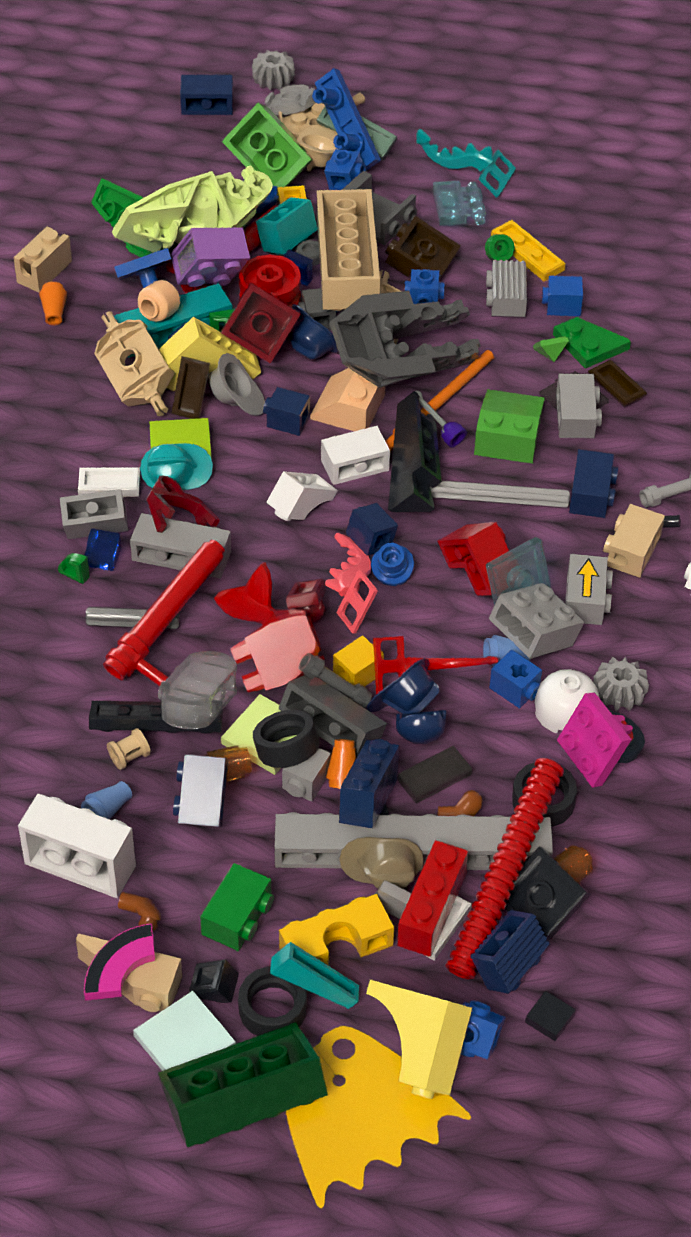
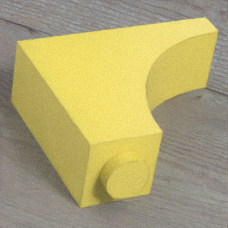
[159,317,261,391]
[366,980,472,1099]

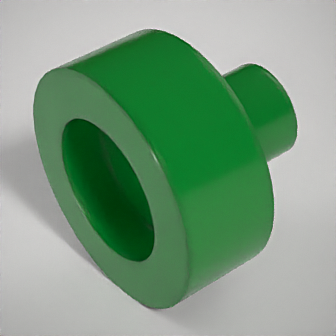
[485,234,514,261]

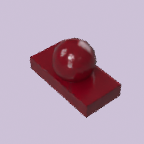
[286,578,327,623]

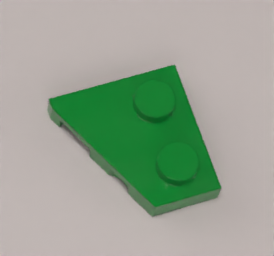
[553,317,631,369]

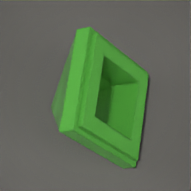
[533,336,568,362]

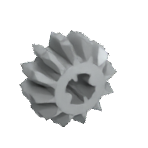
[252,50,295,91]
[593,656,649,712]

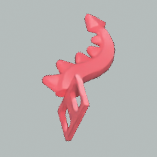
[325,533,378,634]

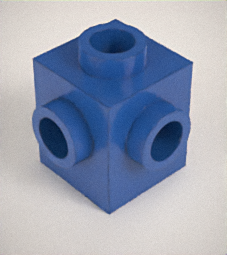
[324,149,366,190]
[405,269,444,304]
[460,1001,506,1059]

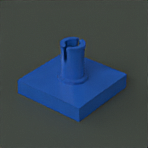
[114,248,172,289]

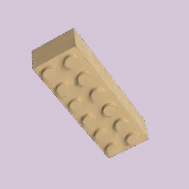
[317,189,380,311]

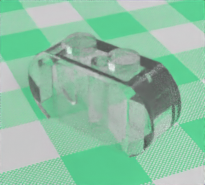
[158,651,237,729]

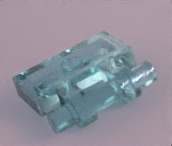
[433,180,486,225]

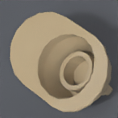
[297,126,339,172]

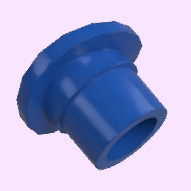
[371,543,414,586]

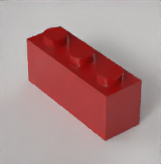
[398,840,468,957]

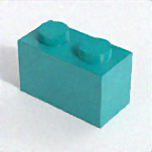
[256,197,318,255]

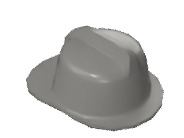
[207,353,265,416]

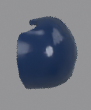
[396,710,446,744]

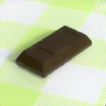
[171,356,210,419]
[588,359,647,408]

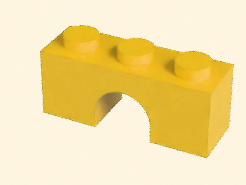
[279,894,394,965]

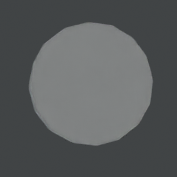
[265,84,315,115]

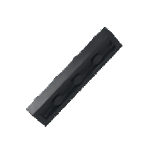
[89,701,223,734]

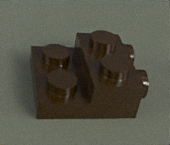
[384,216,461,279]

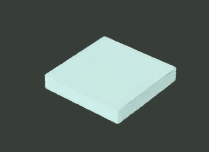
[133,991,236,1071]

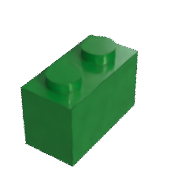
[200,863,274,951]

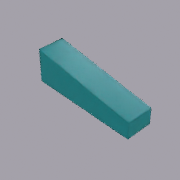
[270,942,359,1009]

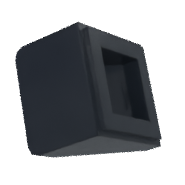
[188,960,238,1003]

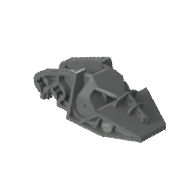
[329,291,481,388]

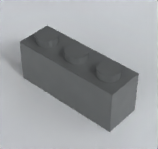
[278,675,387,758]

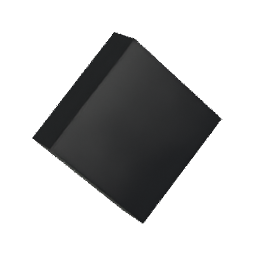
[525,991,576,1042]

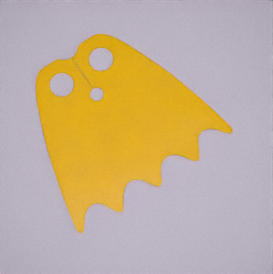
[286,1026,471,1208]

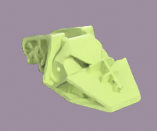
[112,165,273,252]

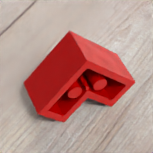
[437,522,521,596]

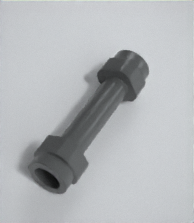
[299,653,372,708]

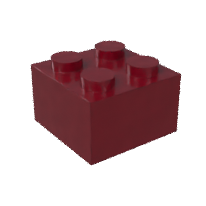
[221,282,301,363]

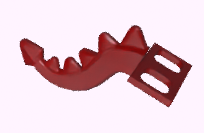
[373,636,500,695]

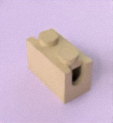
[14,226,72,292]
[603,504,665,577]

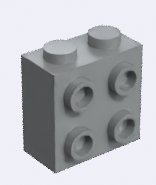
[489,583,584,659]

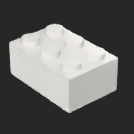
[18,794,136,899]

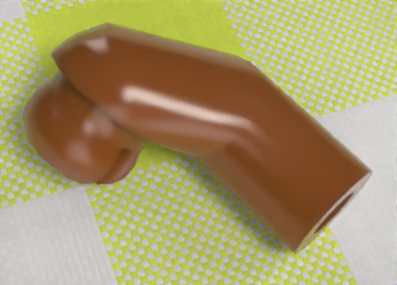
[437,790,483,816]

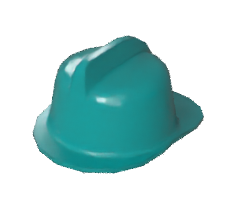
[140,443,213,490]

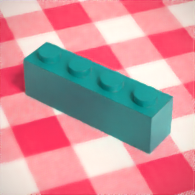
[114,283,232,358]

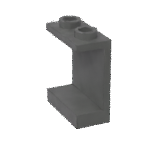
[342,171,417,245]

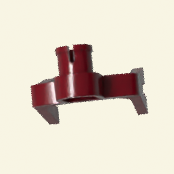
[146,475,220,533]

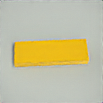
[491,220,566,281]

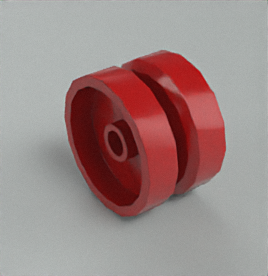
[239,254,301,307]

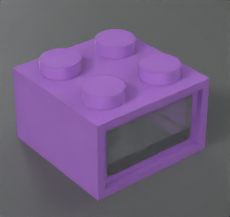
[171,228,250,287]

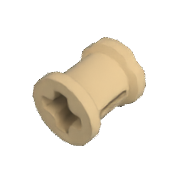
[107,728,150,770]

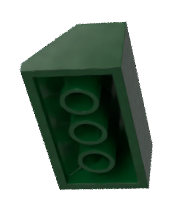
[158,1022,328,1148]

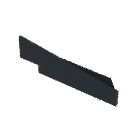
[388,391,442,512]

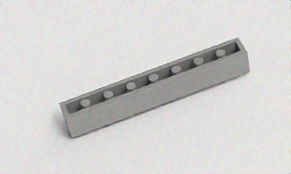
[275,812,553,870]

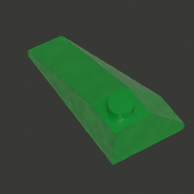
[91,178,178,257]

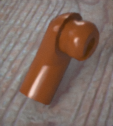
[118,892,161,931]

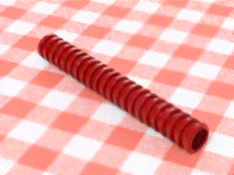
[445,758,564,979]

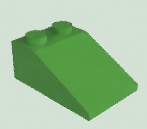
[222,102,313,196]
[474,389,545,464]

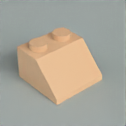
[310,368,385,431]

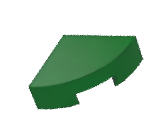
[58,553,90,584]

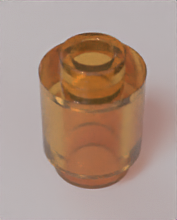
[206,745,252,781]
[554,845,593,883]

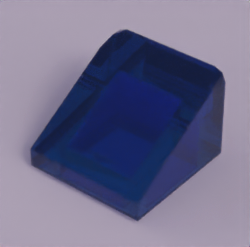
[85,529,122,571]

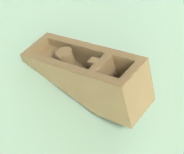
[76,934,182,1012]

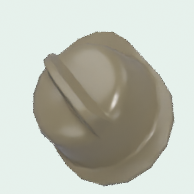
[339,837,424,889]

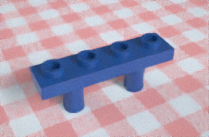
[312,68,381,171]

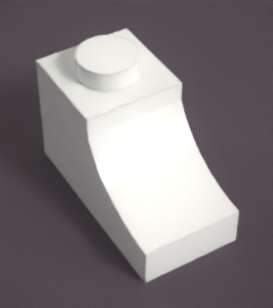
[266,471,338,521]

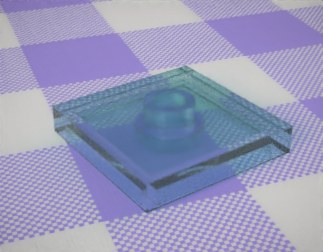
[486,537,551,606]

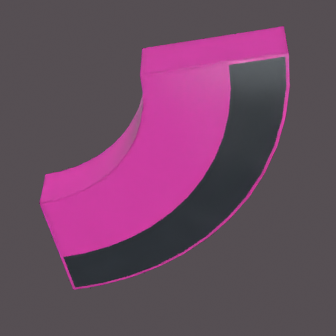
[84,923,155,1001]

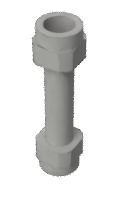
[639,473,691,508]

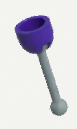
[416,391,467,448]

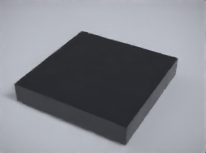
[505,846,591,942]

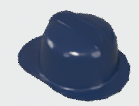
[290,304,338,360]
[367,658,440,715]

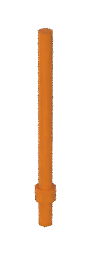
[385,350,494,452]

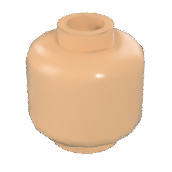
[138,280,180,322]

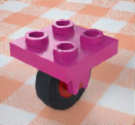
[557,692,645,788]

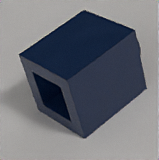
[263,387,310,436]
[346,503,398,556]

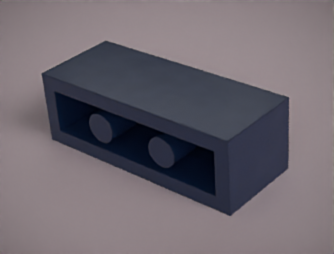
[339,739,399,829]

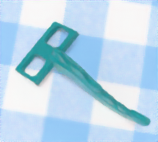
[416,129,516,198]

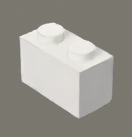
[321,426,390,485]

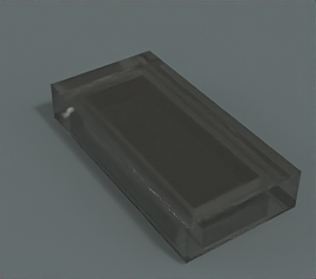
[398,745,472,804]

